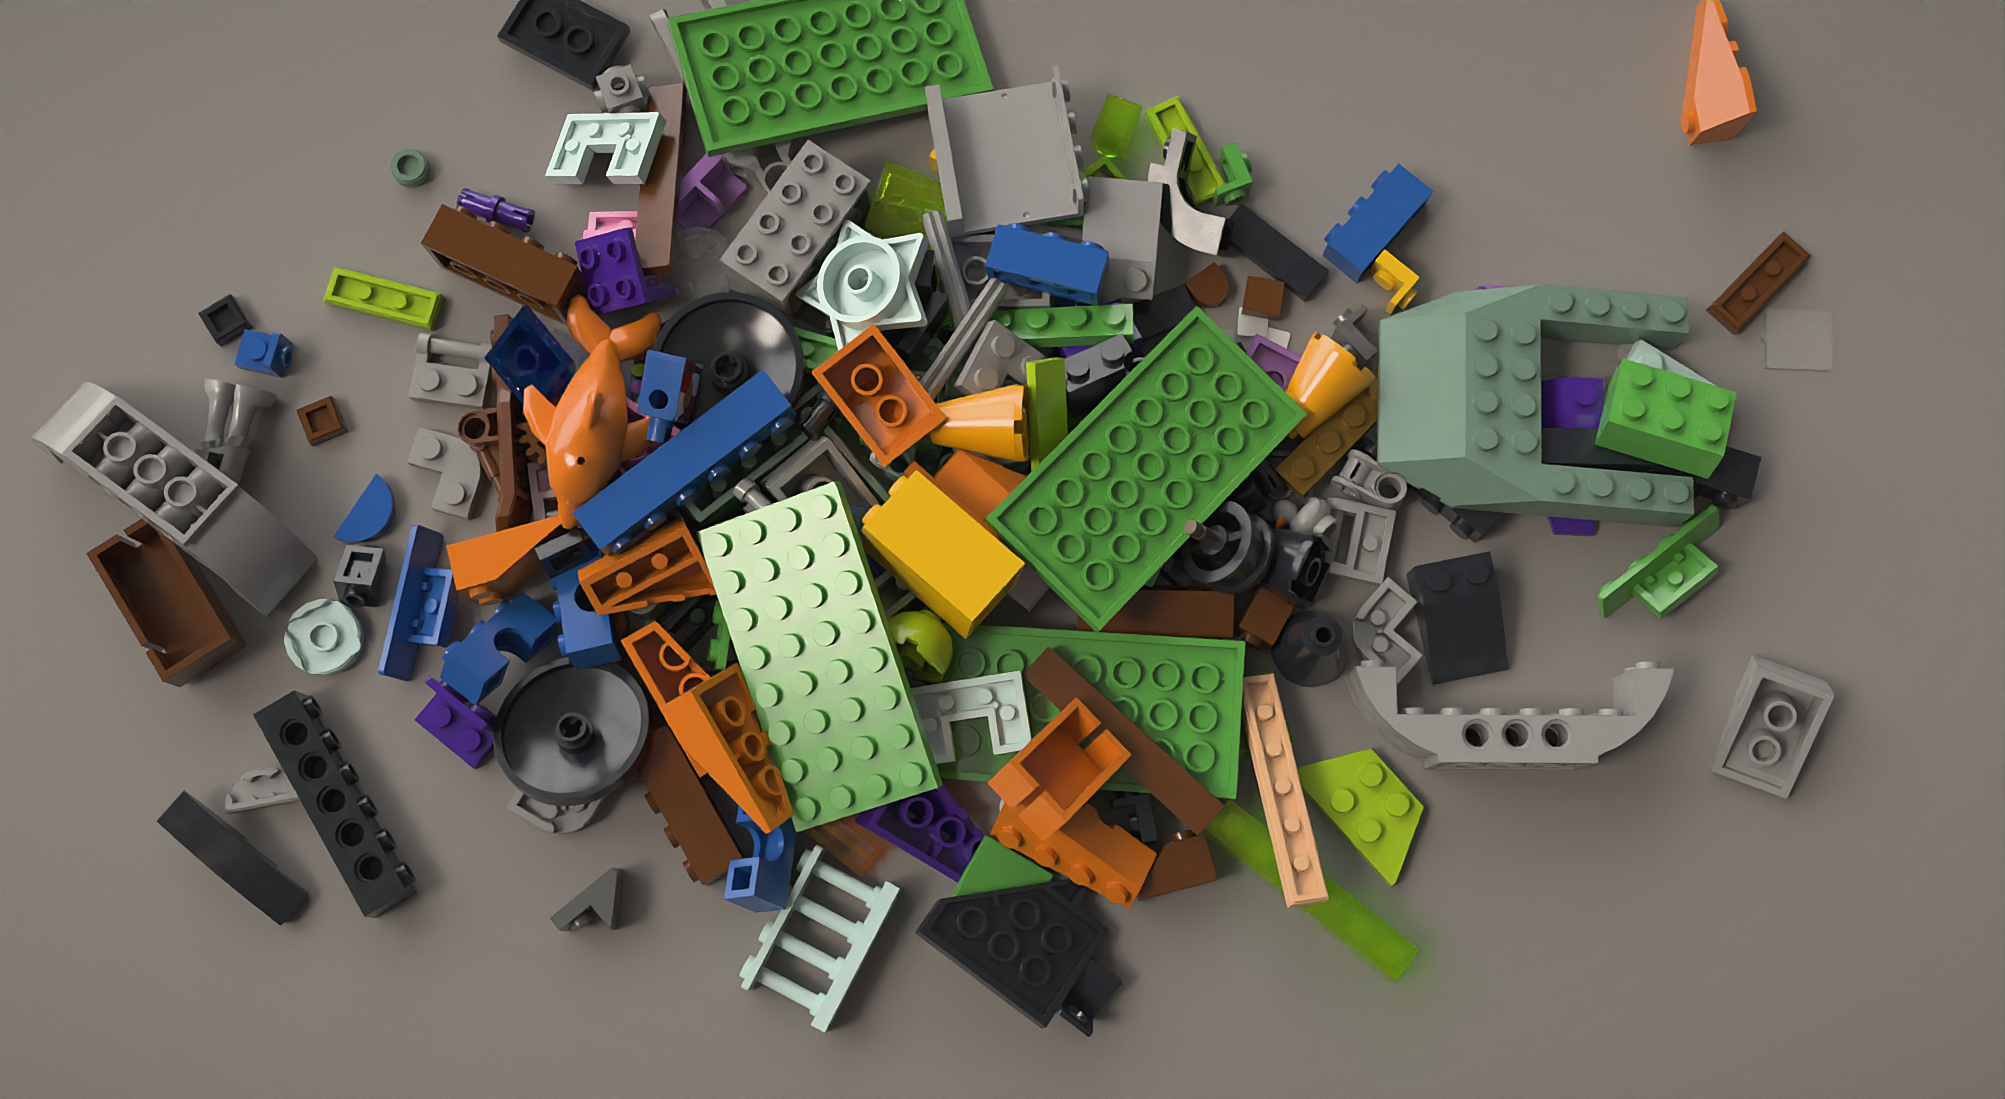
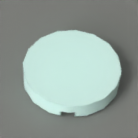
[284,599,365,676]

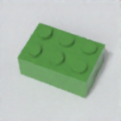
[1595,358,1737,479]

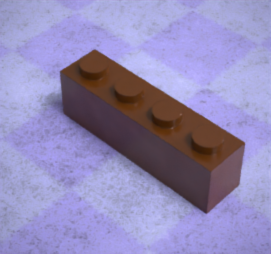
[1077,585,1234,640]
[633,725,746,886]

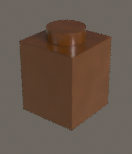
[1234,586,1294,651]

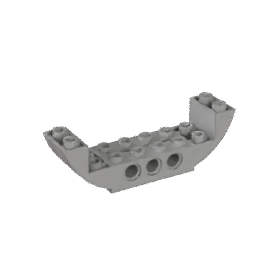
[31,382,318,617]
[1344,660,1674,770]

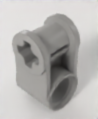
[1330,449,1407,511]

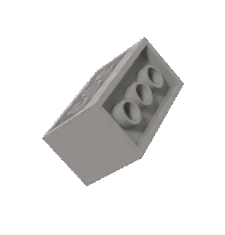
[720,140,876,319]

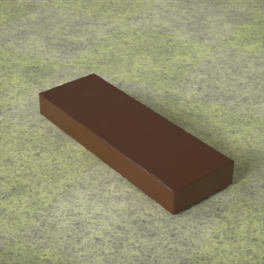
[1706,231,1811,335]

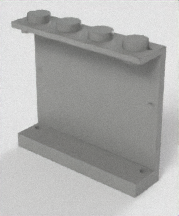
[925,65,1090,238]

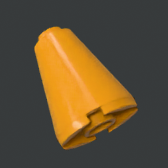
[1285,331,1376,440]
[925,384,1030,462]

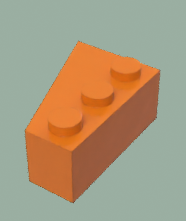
[577,516,716,615]

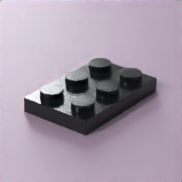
[497,0,631,91]

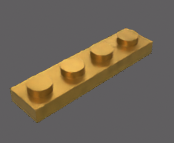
[1275,366,1378,499]

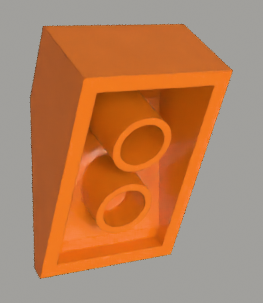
[811,324,947,467]
[446,516,571,606]

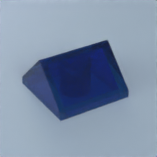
[484,305,577,405]

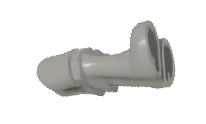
[195,379,276,485]

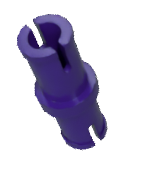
[457,188,535,233]

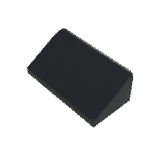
[655,594,719,653]

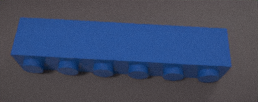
[573,369,797,556]

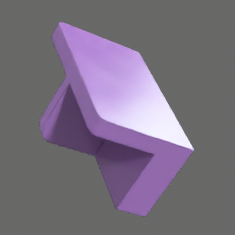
[677,153,747,240]

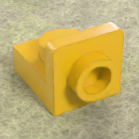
[1370,249,1420,314]

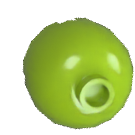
[888,609,953,683]

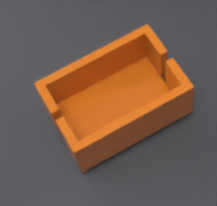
[987,697,1131,842]

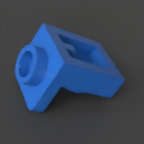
[234,329,293,378]

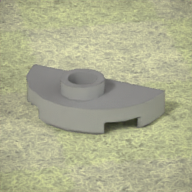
[224,768,300,814]

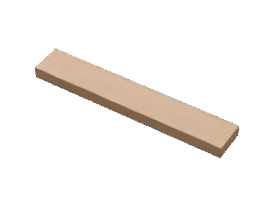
[1241,673,1329,908]

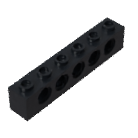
[253,690,417,918]

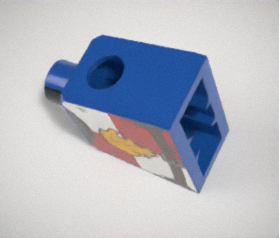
[637,350,704,444]

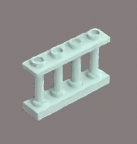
[739,844,901,1032]

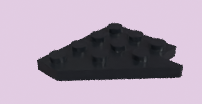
[915,879,1109,1029]

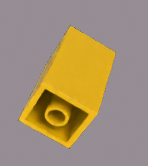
[860,470,1025,639]

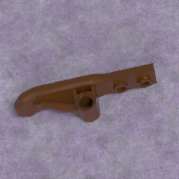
[457,314,533,532]

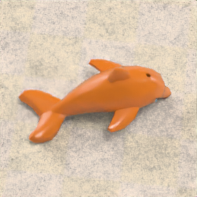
[523,294,662,529]

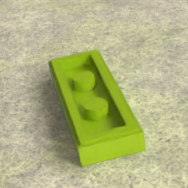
[1144,95,1226,207]
[323,266,444,332]
[1026,357,1068,472]

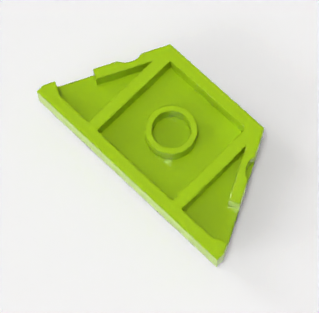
[1297,748,1424,887]

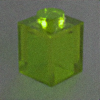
[1091,93,1142,159]

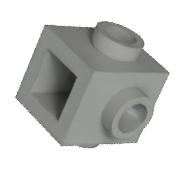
[594,64,651,113]

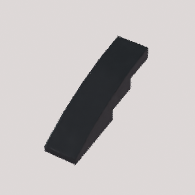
[157,790,308,926]

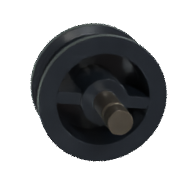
[1181,501,1274,595]

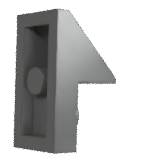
[550,867,624,932]

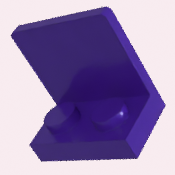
[575,227,677,315]
[414,676,497,769]

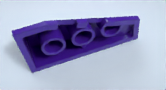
[1541,377,1603,537]
[855,784,985,883]

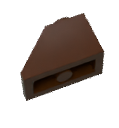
[1137,830,1217,901]

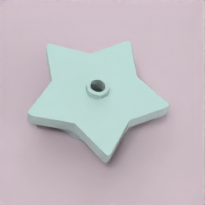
[796,220,929,351]

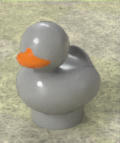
[1272,497,1338,539]

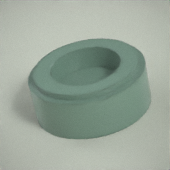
[390,148,430,188]

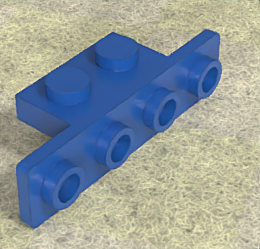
[378,525,460,681]

